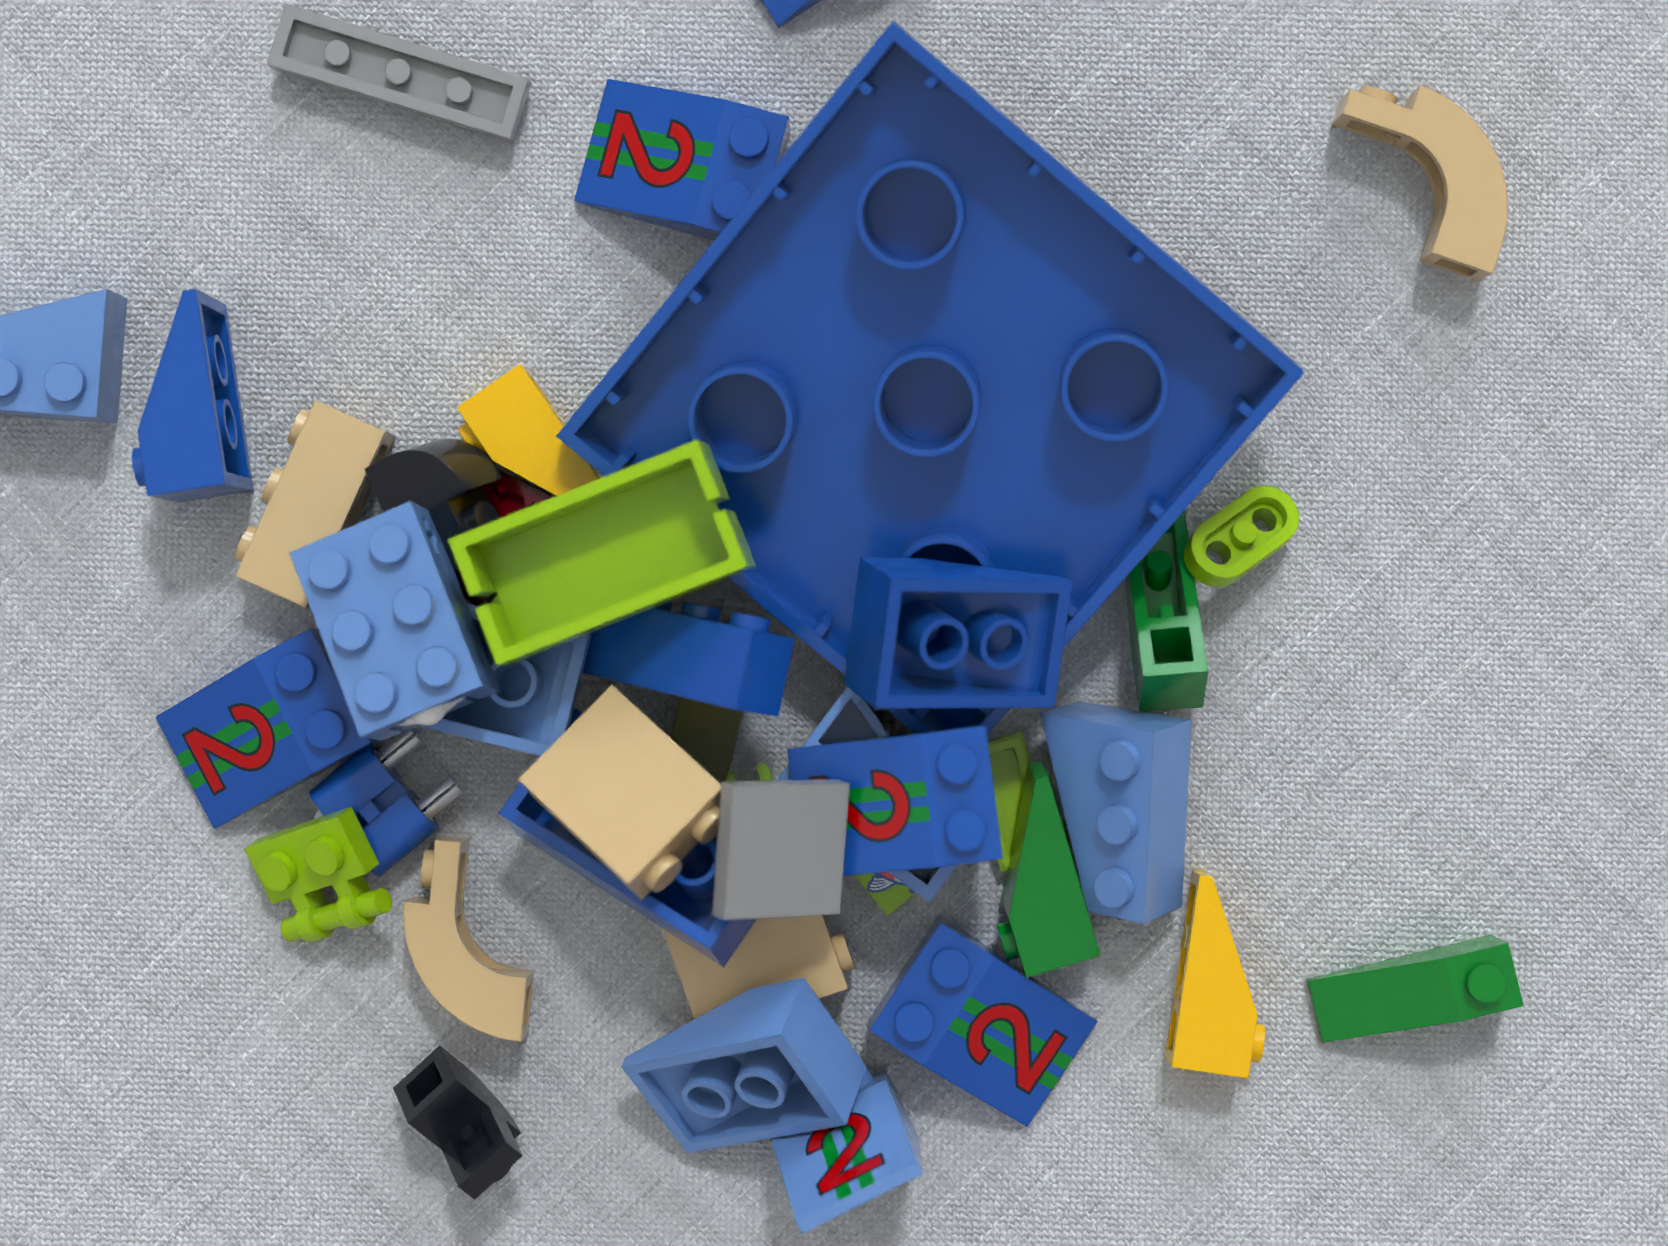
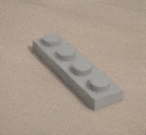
[267,3,532,143]

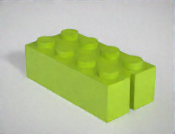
[448,440,756,666]

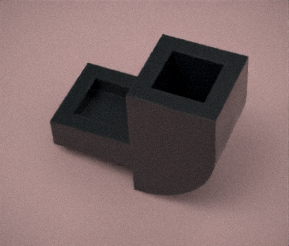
[364,439,502,569]
[393,1045,523,1200]

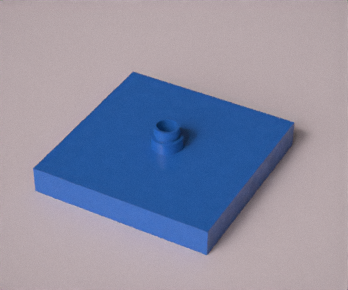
[556,21,1305,735]

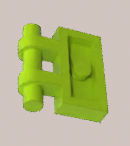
[244,806,392,943]

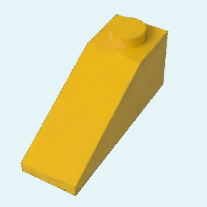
[456,364,601,496]
[1164,870,1265,1078]

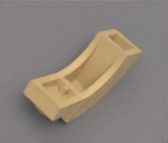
[403,835,534,1042]

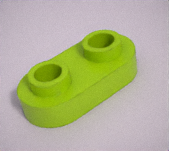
[1184,486,1299,587]

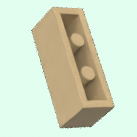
[235,400,396,608]

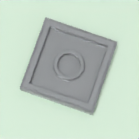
[712,779,850,920]

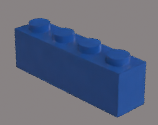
[583,600,795,717]

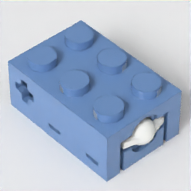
[290,501,501,741]

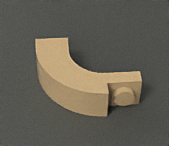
[1332,85,1508,282]

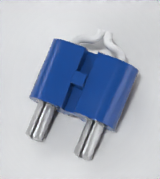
[309,728,464,877]

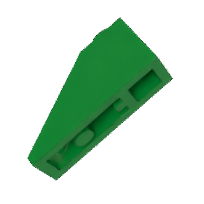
[1125,511,1209,712]
[996,760,1101,978]
[1306,934,1524,1043]

